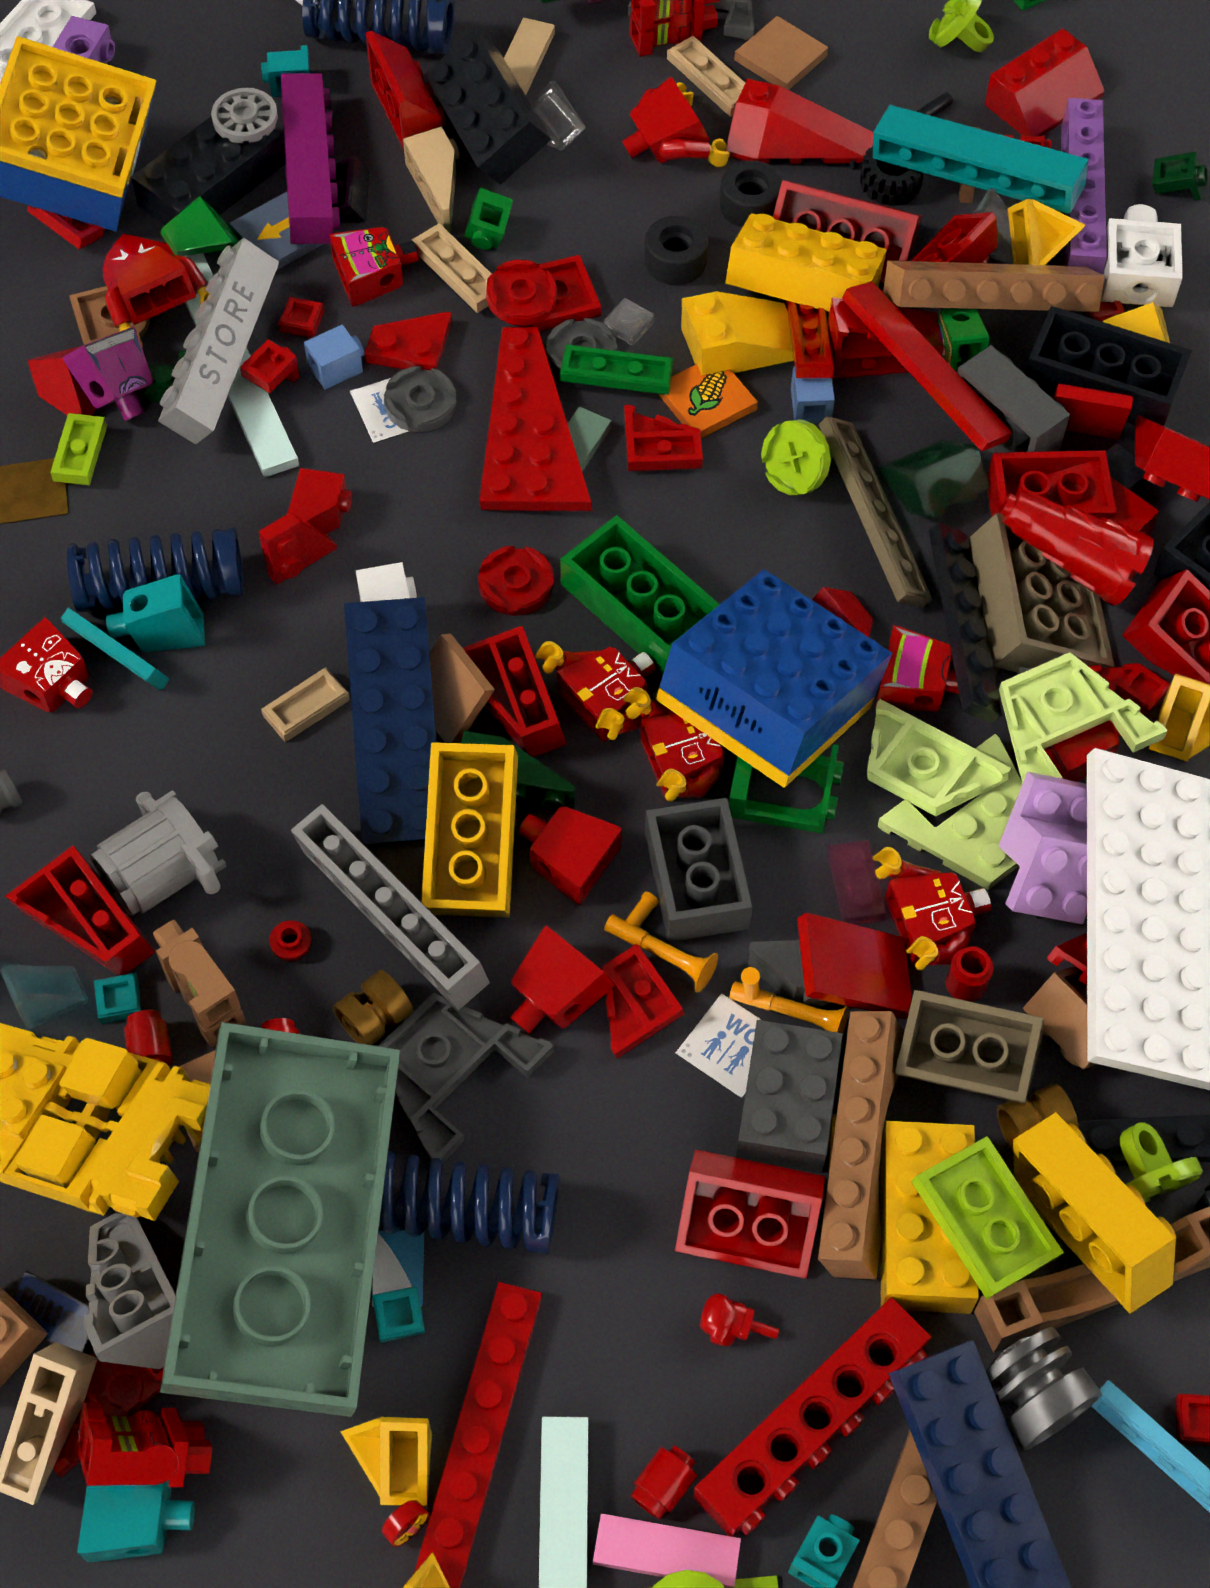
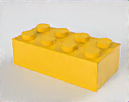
[725,213,887,312]
[421,743,518,918]
[1013,1112,1176,1314]
[880,1121,979,1314]

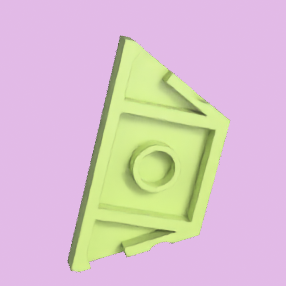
[867,699,1012,816]

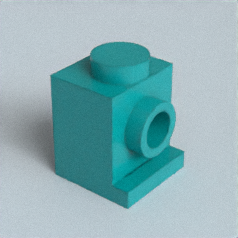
[261,45,311,97]
[788,1514,860,1588]

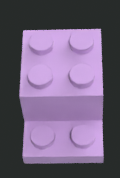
[999,772,1087,924]

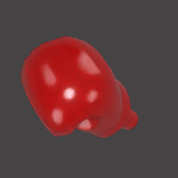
[700,1293,779,1347]

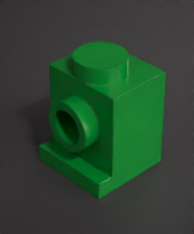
[464,188,513,250]

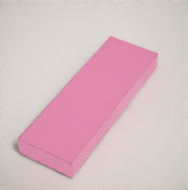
[593,1514,741,1588]

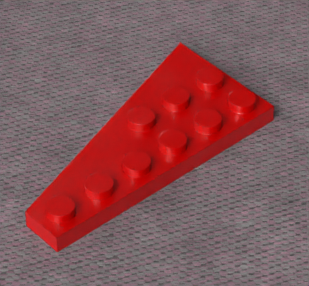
[479,327,593,511]

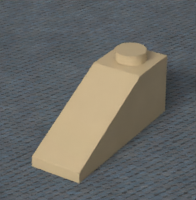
[403,126,459,233]
[0,1342,98,1505]

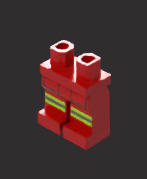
[629,0,720,57]
[76,1403,212,1487]

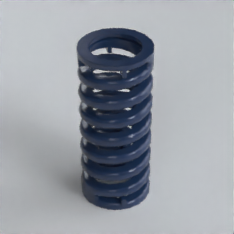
[302,0,455,55]
[67,527,244,613]
[380,1151,560,1255]

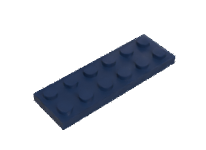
[344,597,436,845]
[888,1340,1071,1588]

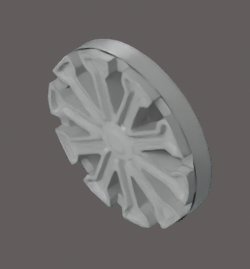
[211,88,278,143]

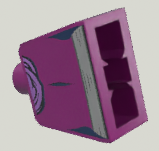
[62,327,153,421]

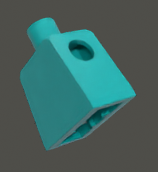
[106,574,205,652]
[77,1481,195,1562]

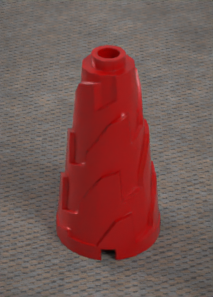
[999,491,1154,606]

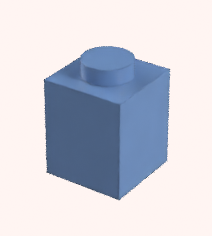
[304,324,365,390]
[790,366,835,424]

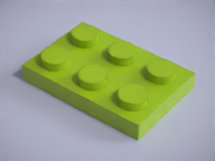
[911,1136,1064,1300]

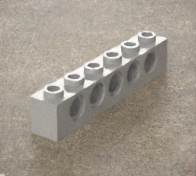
[291,804,490,1011]

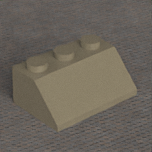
[895,990,1044,1104]

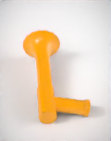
[604,892,718,993]
[729,967,850,1035]

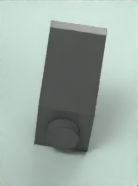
[747,940,829,1007]

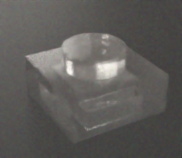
[604,298,654,346]

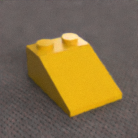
[681,291,794,375]

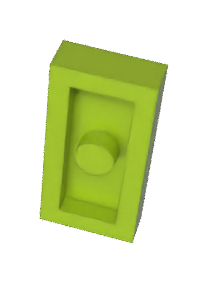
[50,413,107,486]

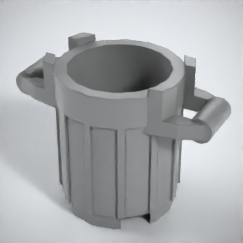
[89,790,227,916]

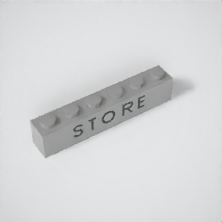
[158,238,279,445]

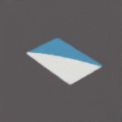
[372,1230,424,1307]

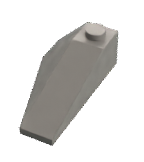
[84,1212,176,1369]

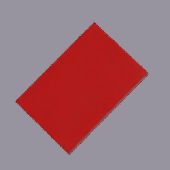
[797,912,912,1019]

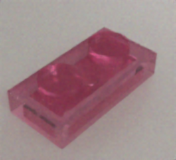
[827,840,886,924]

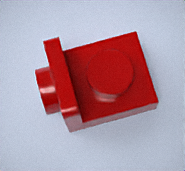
[240,339,300,393]

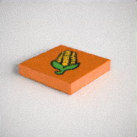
[658,364,758,439]

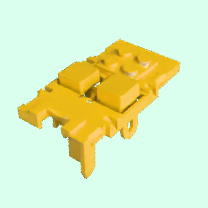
[0,1023,210,1221]

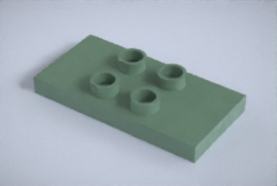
[160,1022,400,1417]

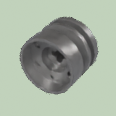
[986,1327,1102,1451]

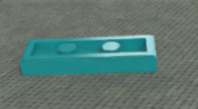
[60,607,170,690]

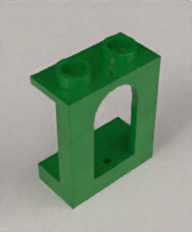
[729,744,844,834]

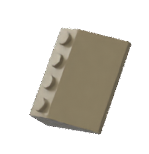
[969,513,1114,673]

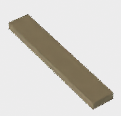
[818,416,932,608]

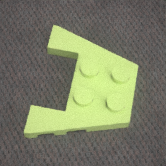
[999,652,1167,784]
[878,734,1022,890]

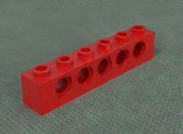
[693,1297,931,1537]

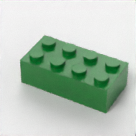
[560,515,720,676]

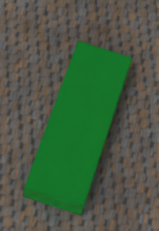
[560,344,674,395]

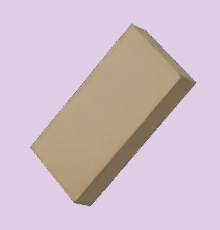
[261,667,350,743]

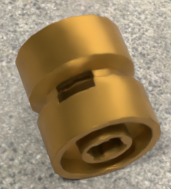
[332,969,414,1045]
[997,1084,1079,1154]

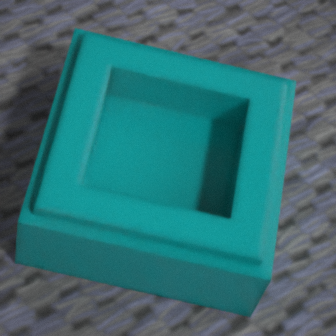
[94,973,142,1024]
[372,1286,425,1342]

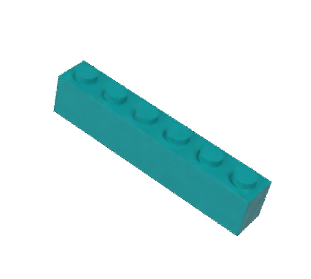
[873,105,1089,214]

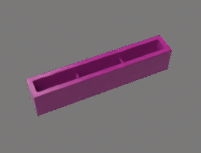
[281,74,340,244]

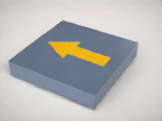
[230,192,323,270]

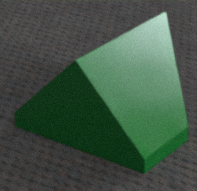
[161,196,239,256]

